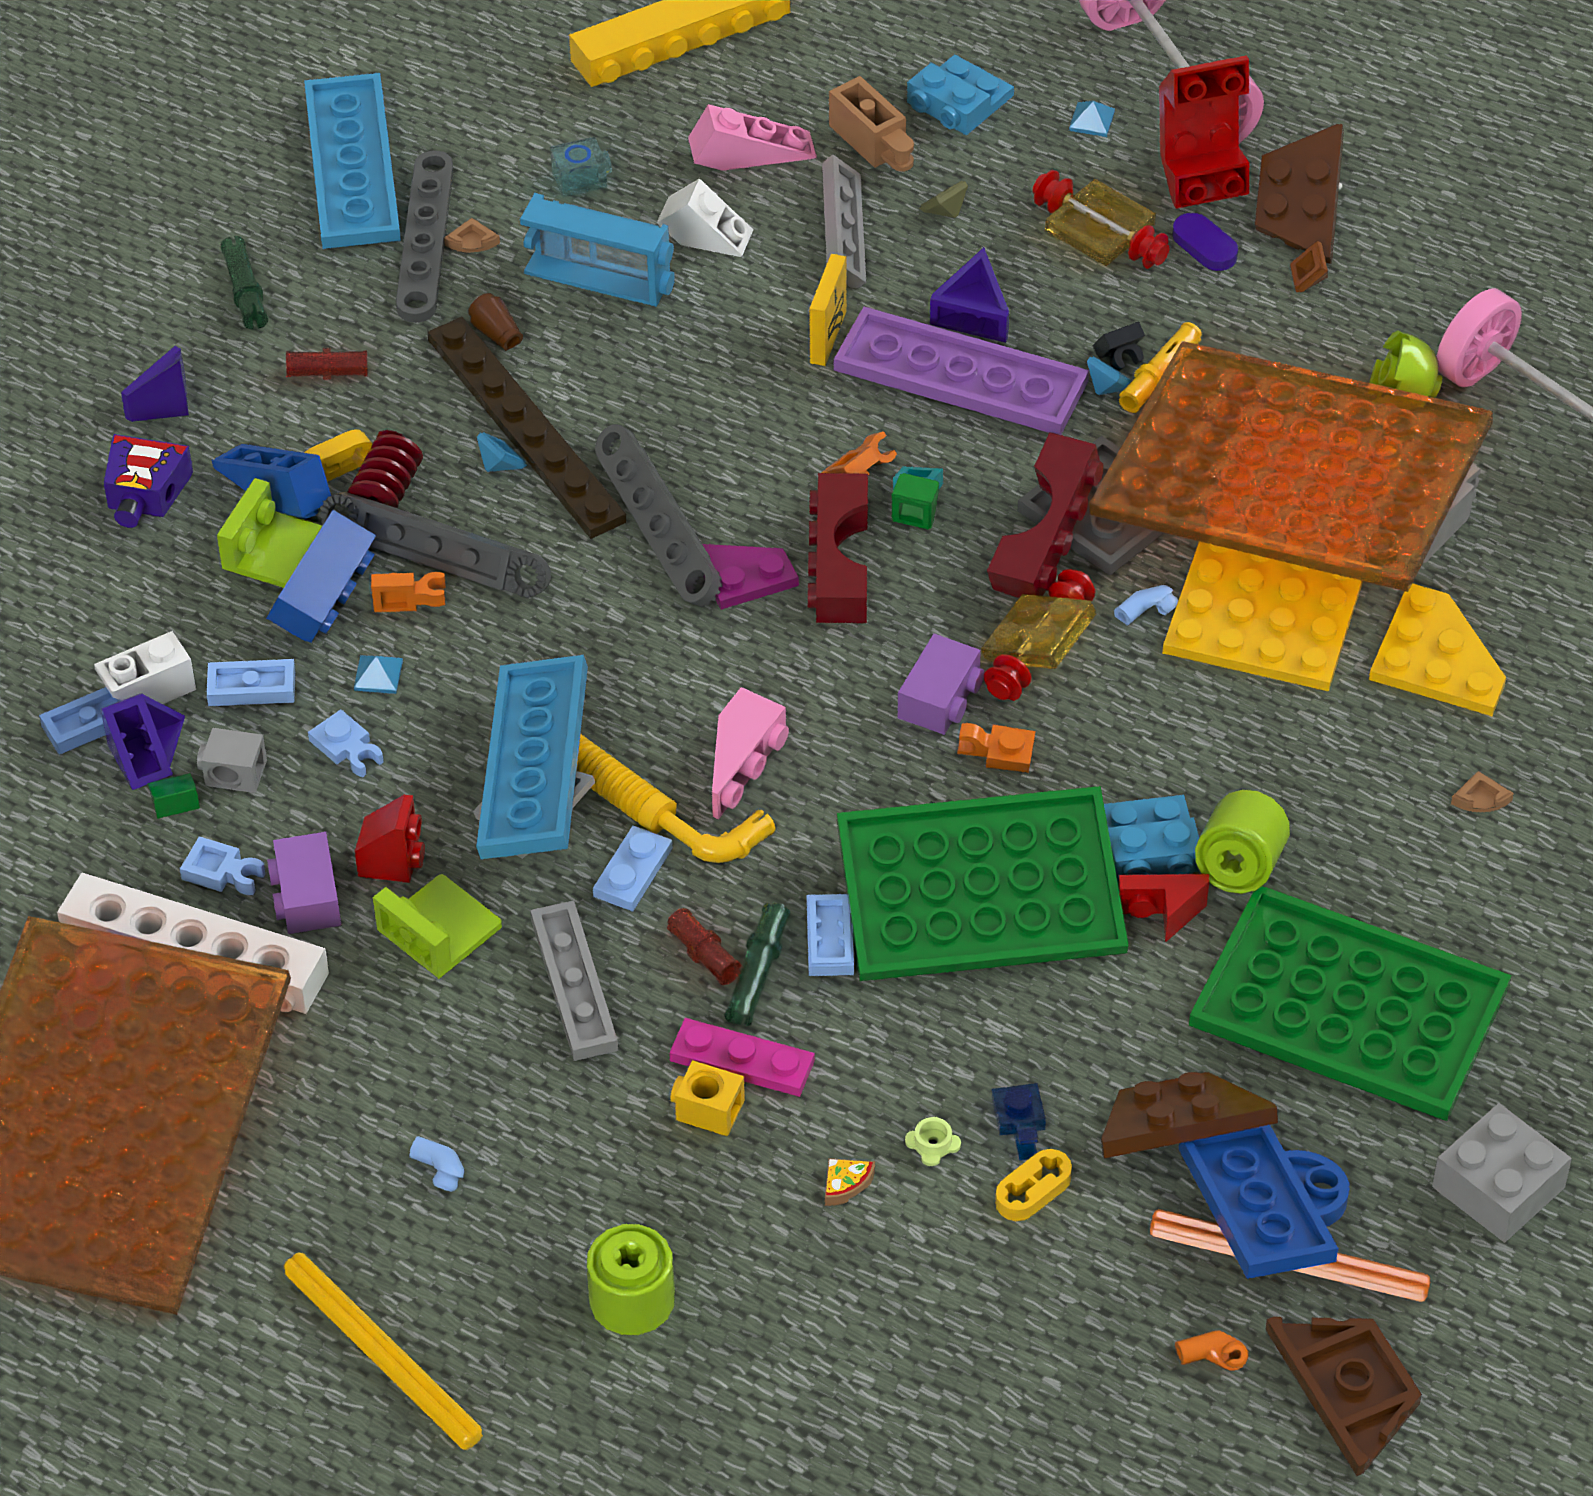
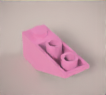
[688,104,817,171]
[712,687,789,819]

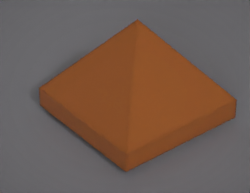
[1290,241,1328,292]

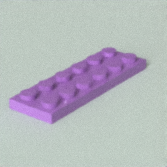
[834,306,1089,435]

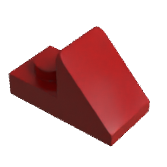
[1118,874,1209,942]

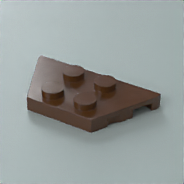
[1255,124,1344,264]
[1101,1072,1278,1159]
[1265,1317,1422,1476]

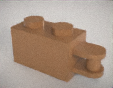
[829,76,914,172]

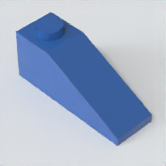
[211,444,331,519]

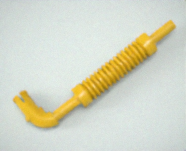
[576,734,775,863]

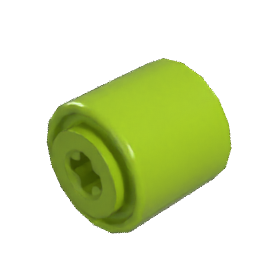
[1195,790,1290,894]
[587,1224,675,1335]

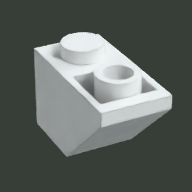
[657,179,753,257]
[94,631,196,704]

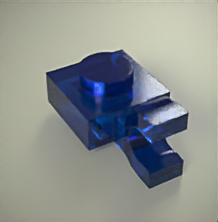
[992,1083,1046,1161]

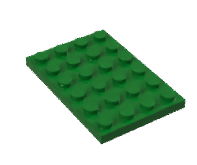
[836,786,1129,981]
[1189,886,1512,1121]

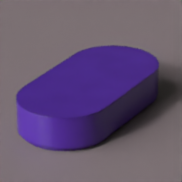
[1172,213,1238,271]

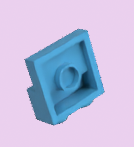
[907,54,1014,135]
[1104,795,1200,881]

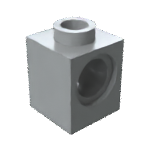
[197,728,267,793]

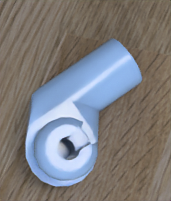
[1114,585,1178,625]
[410,1136,464,1192]

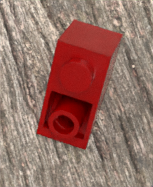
[355,794,425,883]

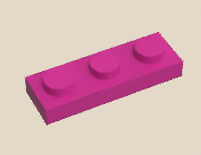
[669,1018,815,1097]

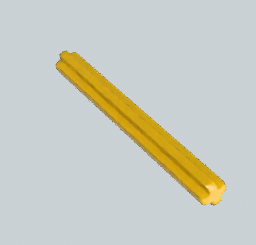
[284,1252,483,1450]

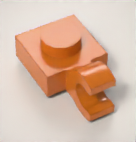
[821,432,897,476]
[371,572,446,612]
[957,723,1036,773]

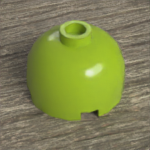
[1369,330,1442,415]

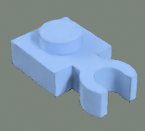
[308,709,383,777]
[180,836,265,895]

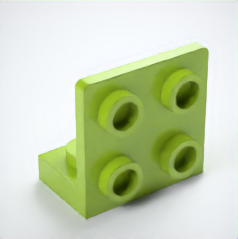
[217,478,323,588]
[373,874,502,979]

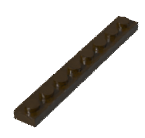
[427,317,626,539]

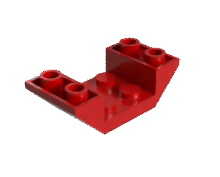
[1159,55,1249,209]

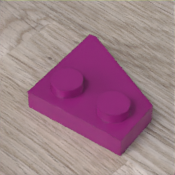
[702,544,799,610]

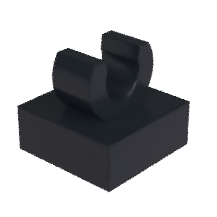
[1092,321,1145,371]

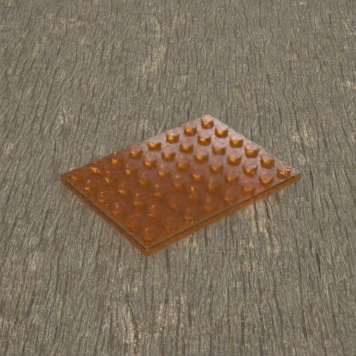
[1089,341,1493,592]
[0,916,291,1315]

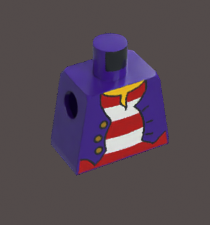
[104,434,193,528]

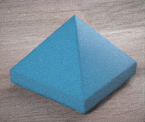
[1069,101,1115,137]
[1087,356,1132,395]
[477,432,527,472]
[354,655,403,694]

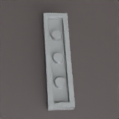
[822,155,866,289]
[530,900,618,1061]

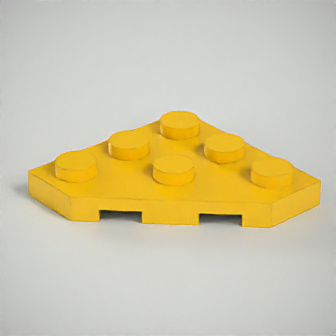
[1369,582,1506,716]

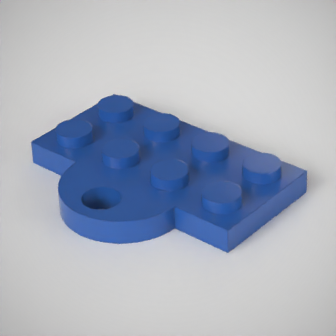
[1178,1125,1349,1279]

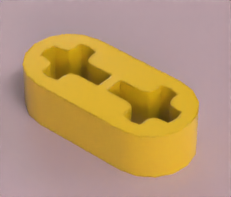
[304,429,373,482]
[995,1149,1072,1221]

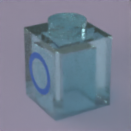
[550,136,612,198]

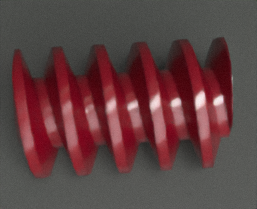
[347,430,423,508]

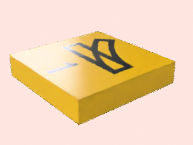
[809,254,847,366]

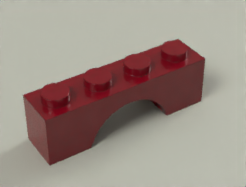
[987,432,1104,604]
[808,473,868,623]

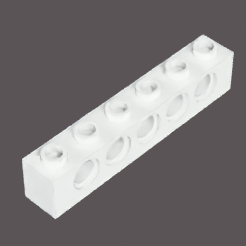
[57,873,329,1014]

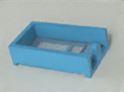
[520,193,675,307]

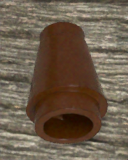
[468,293,523,351]

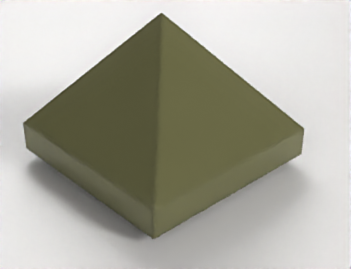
[919,181,968,218]

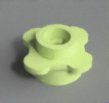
[905,1117,961,1166]

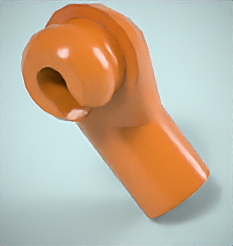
[1175,1330,1248,1371]

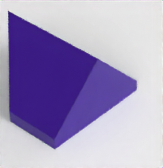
[930,247,1009,343]
[121,346,189,422]
[100,693,185,790]

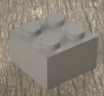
[1432,1103,1572,1243]

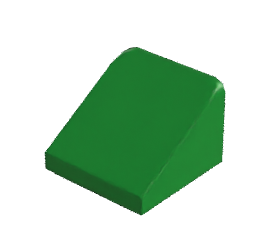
[891,473,939,530]
[148,773,200,819]

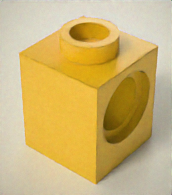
[670,1060,745,1136]

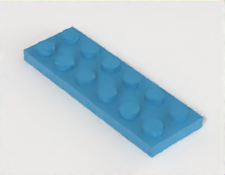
[304,73,401,249]
[476,655,588,859]

